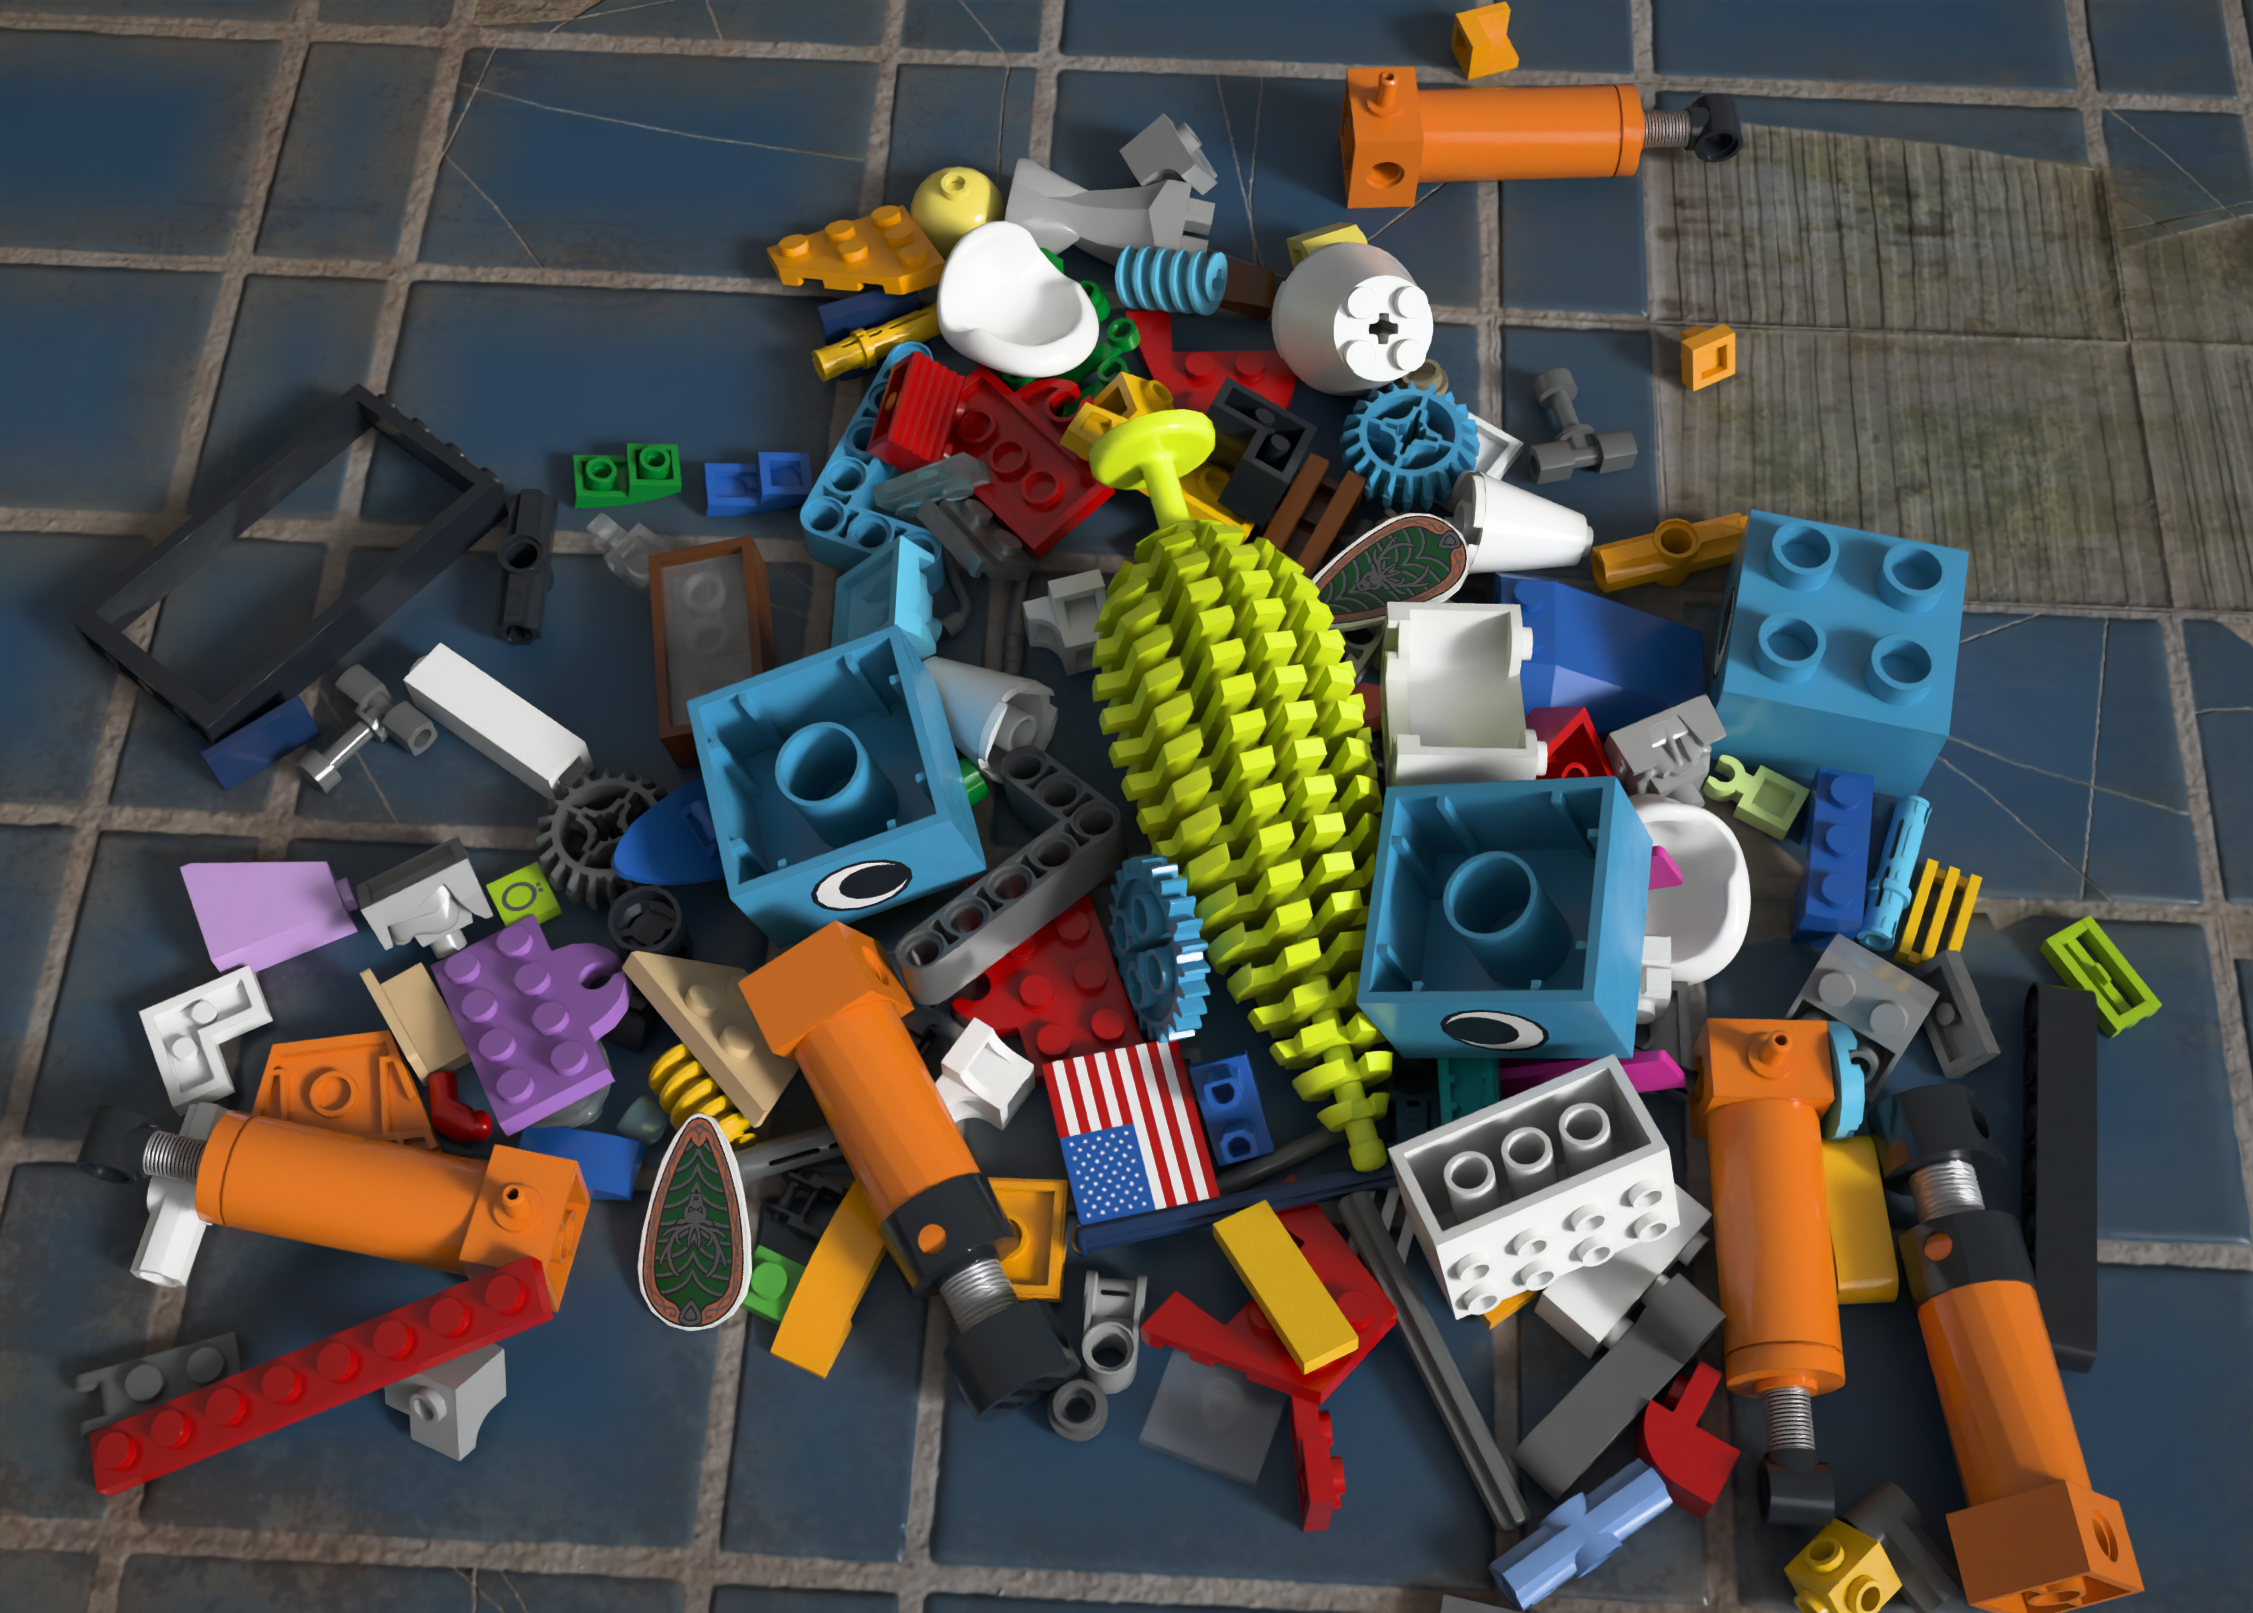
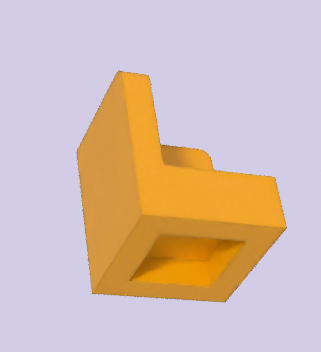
[1450,2,1519,81]

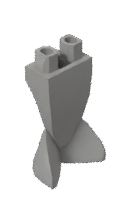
[1004,158,1215,267]

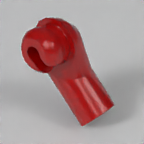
[427,1072,492,1144]

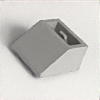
[1783,933,1940,1103]

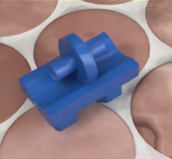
[1189,1049,1275,1167]

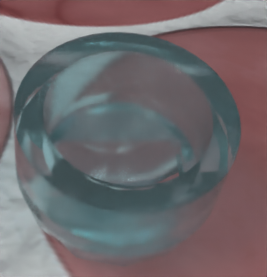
[615,1094,667,1146]

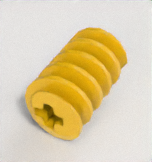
[648,1043,757,1148]

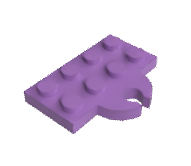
[430,914,632,1137]

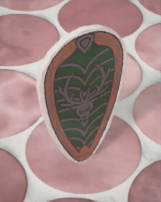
[1312,513,1470,632]
[638,1113,752,1331]

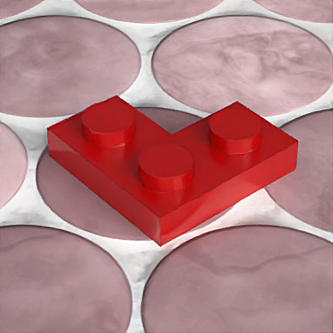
[1288,1395,1345,1532]

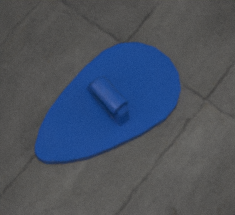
[611,776,725,886]

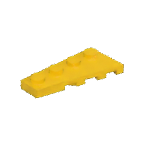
[1060,402,1255,545]

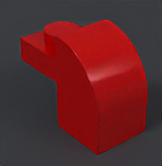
[1634,1361,1741,1520]

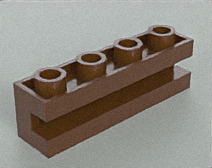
[1259,453,1367,580]

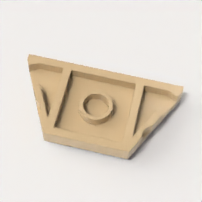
[622,951,800,1128]

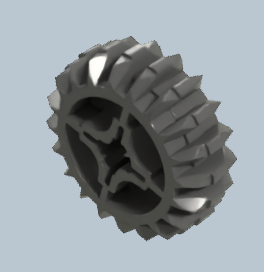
[535,767,671,912]

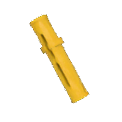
[811,303,942,382]

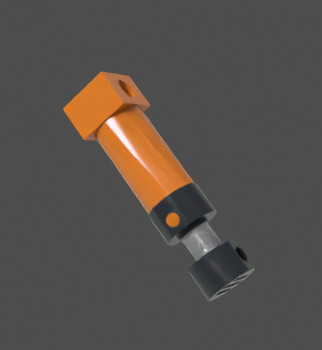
[737,920,1081,1422]
[1866,1084,2145,1613]

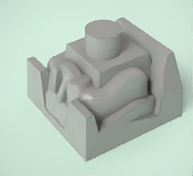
[1604,693,1727,808]
[356,836,493,959]

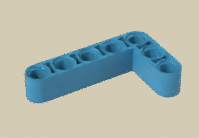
[800,341,945,595]

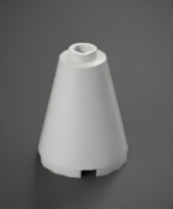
[1444,470,1593,575]
[923,656,1058,784]

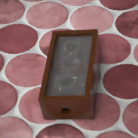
[648,535,776,769]

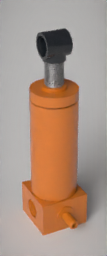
[1339,66,1743,209]
[1688,1018,1845,1526]
[75,1105,591,1312]

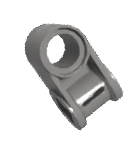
[1082,1270,1147,1394]

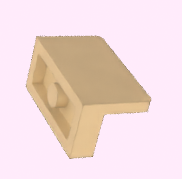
[359,962,471,1087]

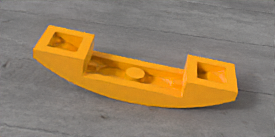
[770,1179,887,1380]

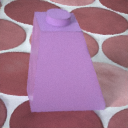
[180,862,360,976]

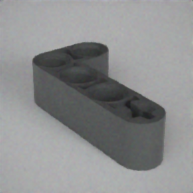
[1510,1273,1727,1502]

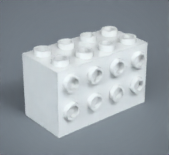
[1388,1054,1680,1320]

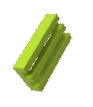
[2039,915,2162,1039]

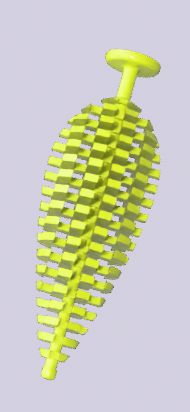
[1088,409,1393,1172]

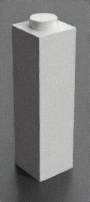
[403,642,595,801]

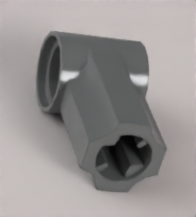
[1837,1480,1963,1613]

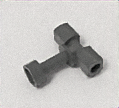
[1527,368,1638,485]
[294,664,438,795]

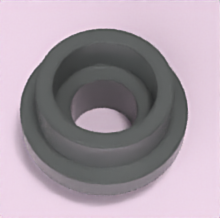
[1047,1379,1108,1442]

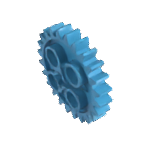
[1109,853,1210,1043]

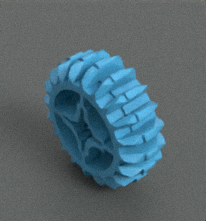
[1340,379,1480,513]

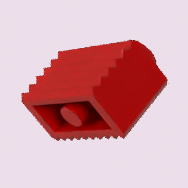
[866,351,966,480]

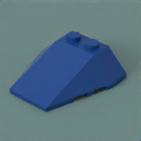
[1491,572,1705,739]

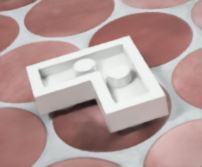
[139,965,273,1116]

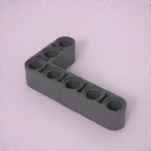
[895,746,1128,1005]

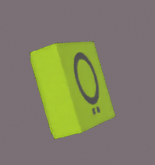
[486,862,563,927]

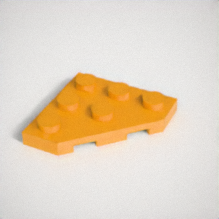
[766,205,946,295]

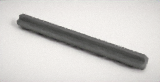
[1337,1191,1530,1533]

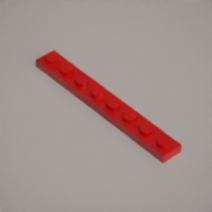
[89,1256,554,1496]

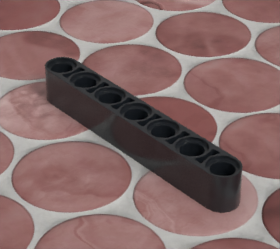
[2021,982,2097,1374]

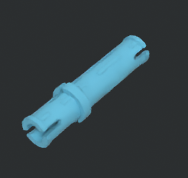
[1856,794,1932,951]

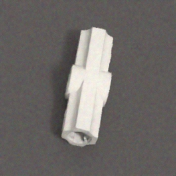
[130,1101,230,1288]

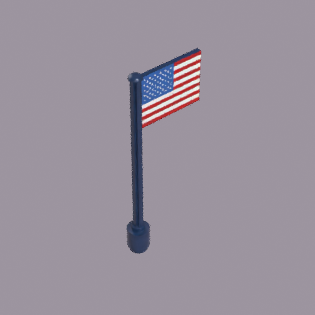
[1041,1040,1398,1257]

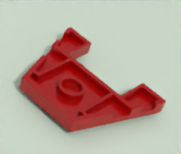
[1126,310,1298,415]
[1140,1174,1397,1405]

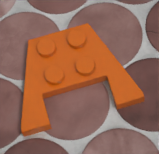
[251,1030,443,1153]

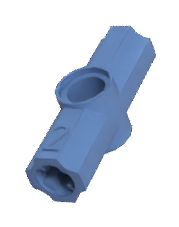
[1488,1458,1673,1612]

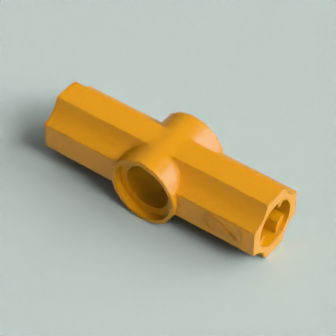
[1590,512,1748,593]

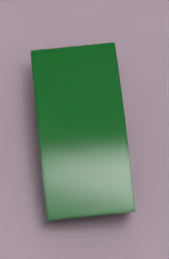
[572,443,682,508]

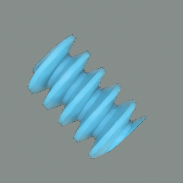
[1115,245,1228,316]

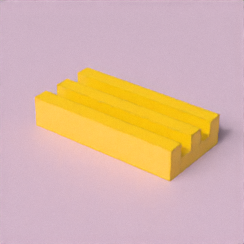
[1894,858,1982,968]

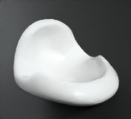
[936,221,1099,378]
[1628,794,1751,986]

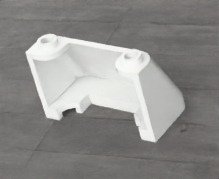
[1380,602,1548,787]

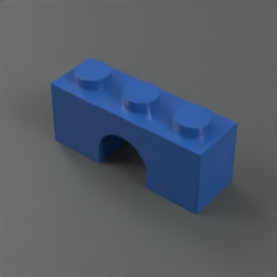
[1790,767,1875,949]

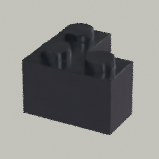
[1205,376,1317,528]

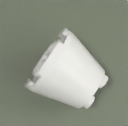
[1272,242,1433,396]

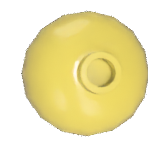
[910,166,1006,262]

